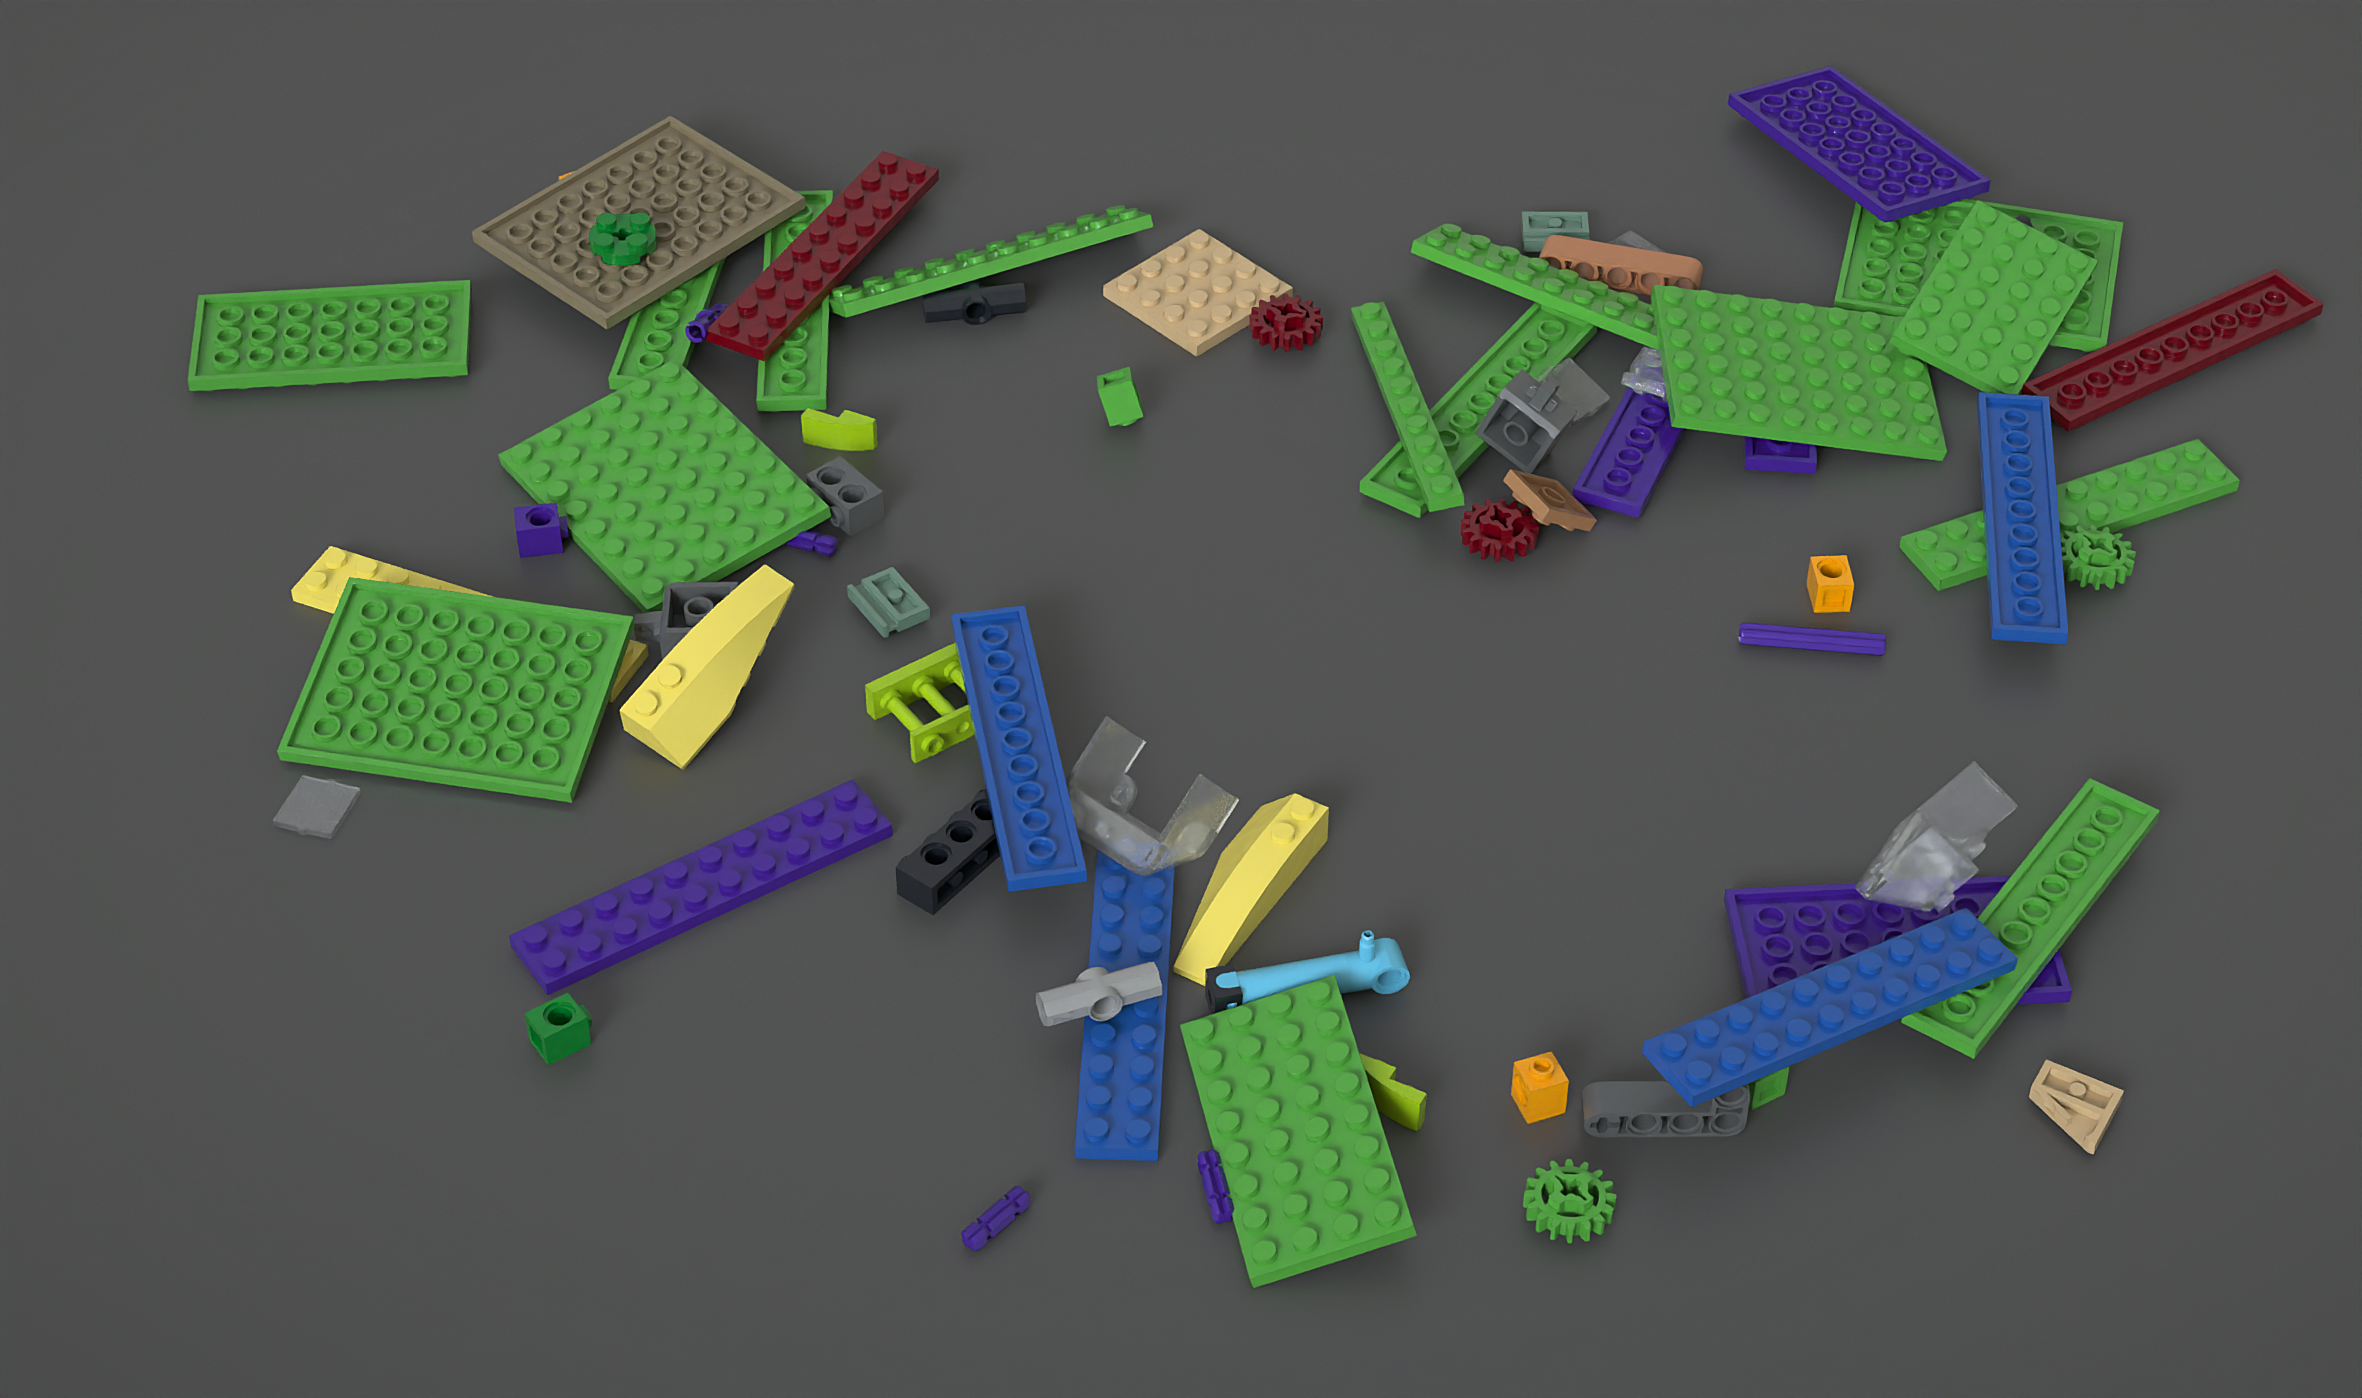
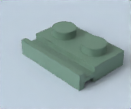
[1521,211,1590,252]
[847,567,930,638]

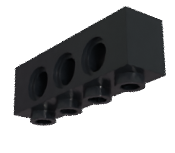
[895,789,1000,915]

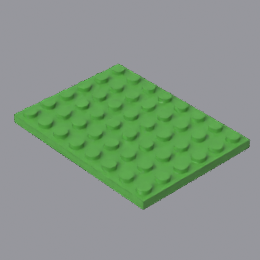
[1834,199,2123,352]
[1651,285,1947,461]
[498,359,831,613]
[277,577,635,803]

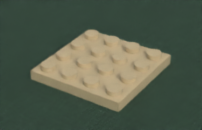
[1103,229,1293,357]

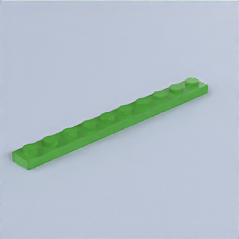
[1351,301,1464,512]

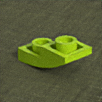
[801,408,878,451]
[1360,1053,1427,1132]

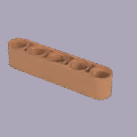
[1539,235,1704,296]

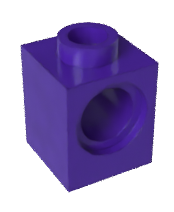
[514,503,569,558]

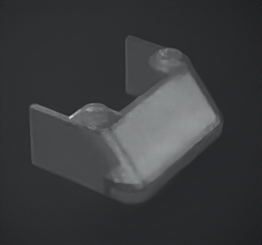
[1065,716,1239,876]
[1855,761,2018,912]

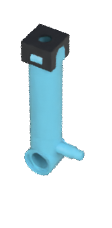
[1205,930,1410,1015]

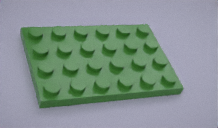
[1889,200,2098,395]

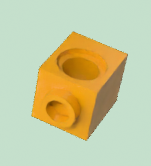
[1806,555,1854,613]
[1511,1051,1569,1124]

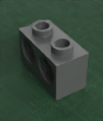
[806,456,885,537]

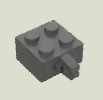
[1475,369,1578,474]
[634,582,738,661]

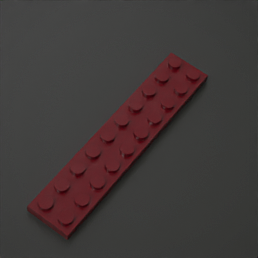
[706,151,939,362]
[2021,269,2323,432]

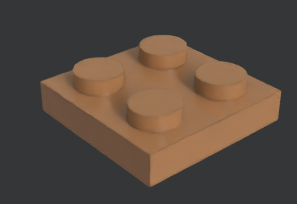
[1503,469,1597,532]

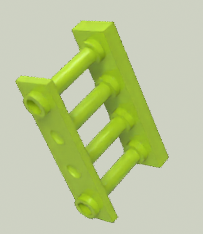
[865,643,975,764]

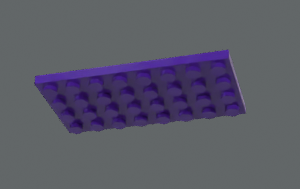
[1728,66,1991,223]
[1724,876,2072,1005]

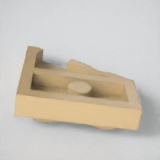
[2029,1059,2124,1154]

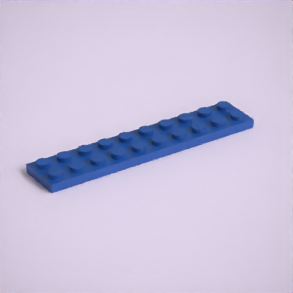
[1977,392,2068,645]
[951,605,1087,892]
[1075,847,1175,1161]
[1642,908,2018,1108]

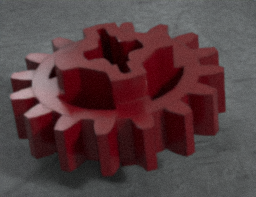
[1249,294,1323,352]
[1460,498,1539,562]

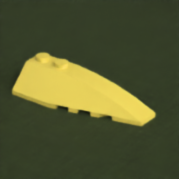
[619,565,795,770]
[1173,793,1329,986]

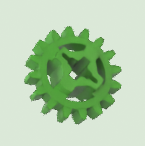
[2061,525,2136,590]
[1523,1159,1616,1243]

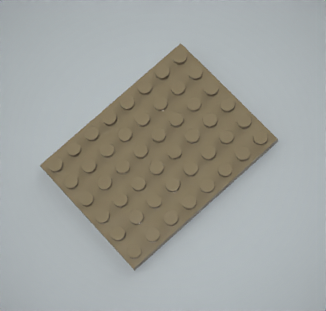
[472,115,805,330]

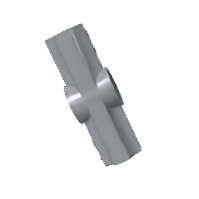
[1036,962,1162,1027]

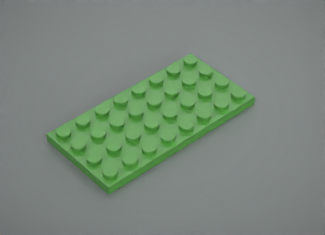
[188,280,472,391]
[1180,975,1417,1288]

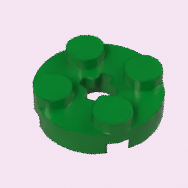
[589,212,657,266]

